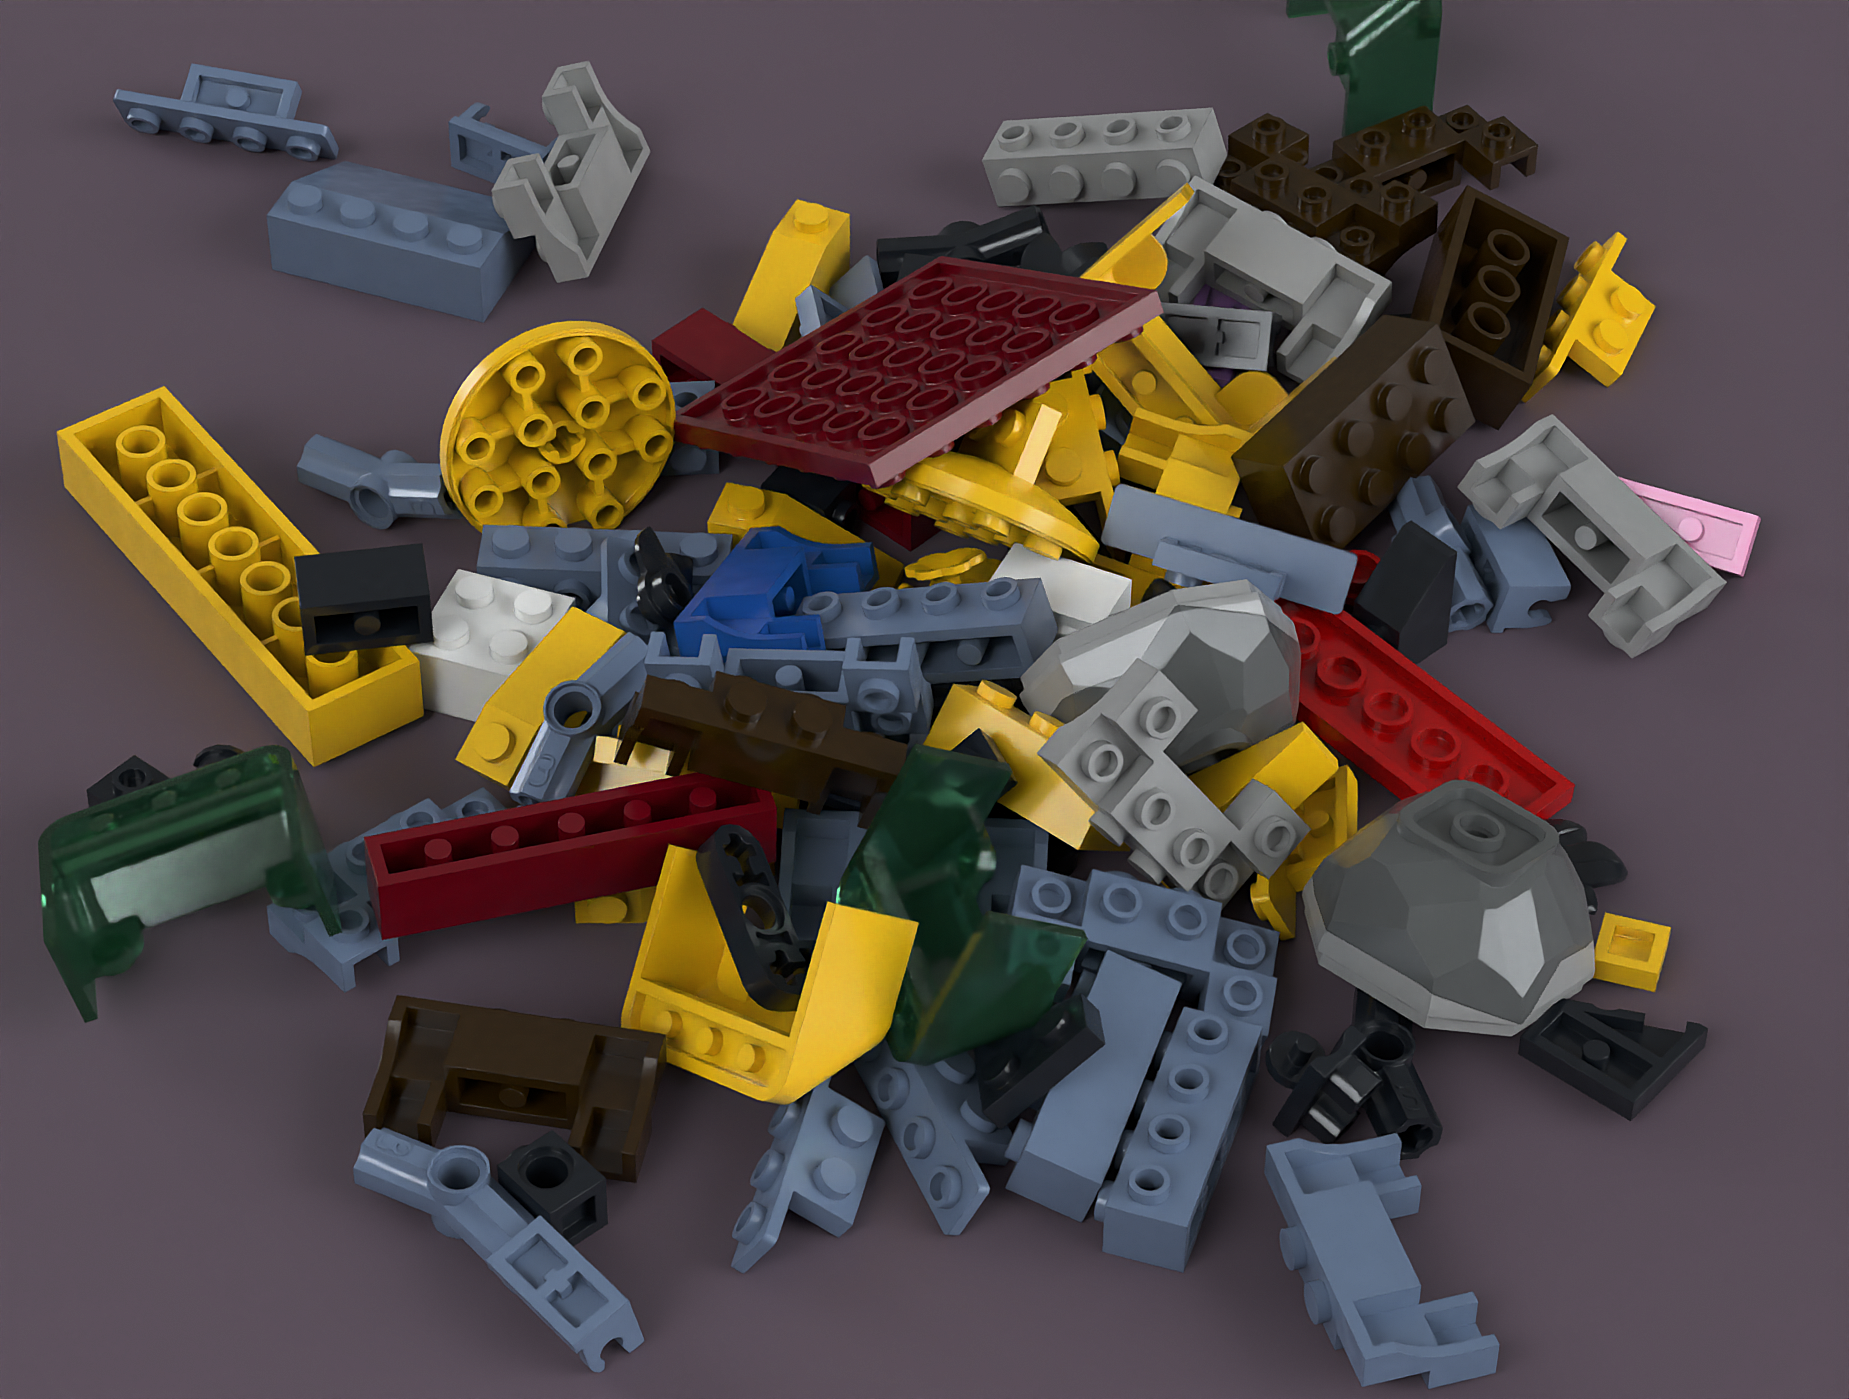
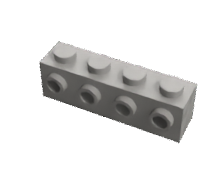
[982,107,1227,207]

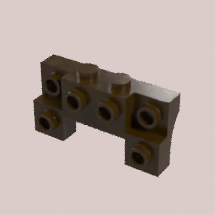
[1309,105,1538,198]
[1213,113,1438,277]
[614,671,908,830]
[362,995,667,1183]

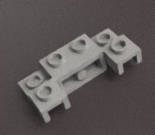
[491,61,650,283]
[1155,175,1392,384]
[1457,414,1727,658]
[1037,658,1311,910]

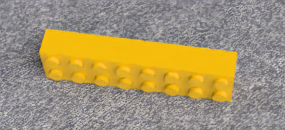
[57,386,424,767]

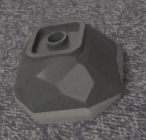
[1019,579,1301,777]
[1302,780,1595,1037]

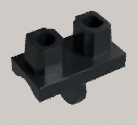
[1265,1025,1382,1144]

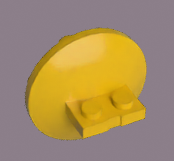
[439,321,676,533]
[862,400,1100,565]

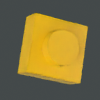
[1593,912,1671,992]

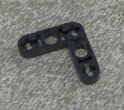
[696,824,913,1012]

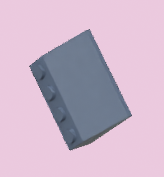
[266,161,536,323]

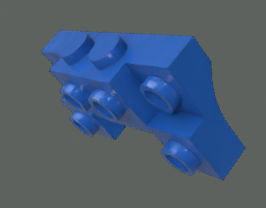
[673,526,879,663]

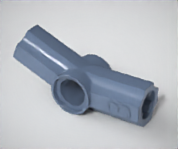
[297,434,463,530]
[1387,475,1494,633]
[509,632,648,806]
[353,1127,535,1262]

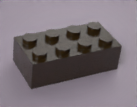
[1410,185,1569,430]
[1231,314,1476,549]

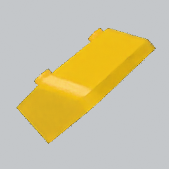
[1079,183,1337,434]
[621,844,919,1105]

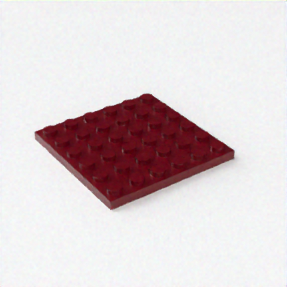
[673,256,1164,489]

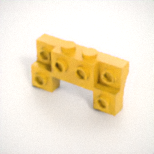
[1089,407,1255,608]

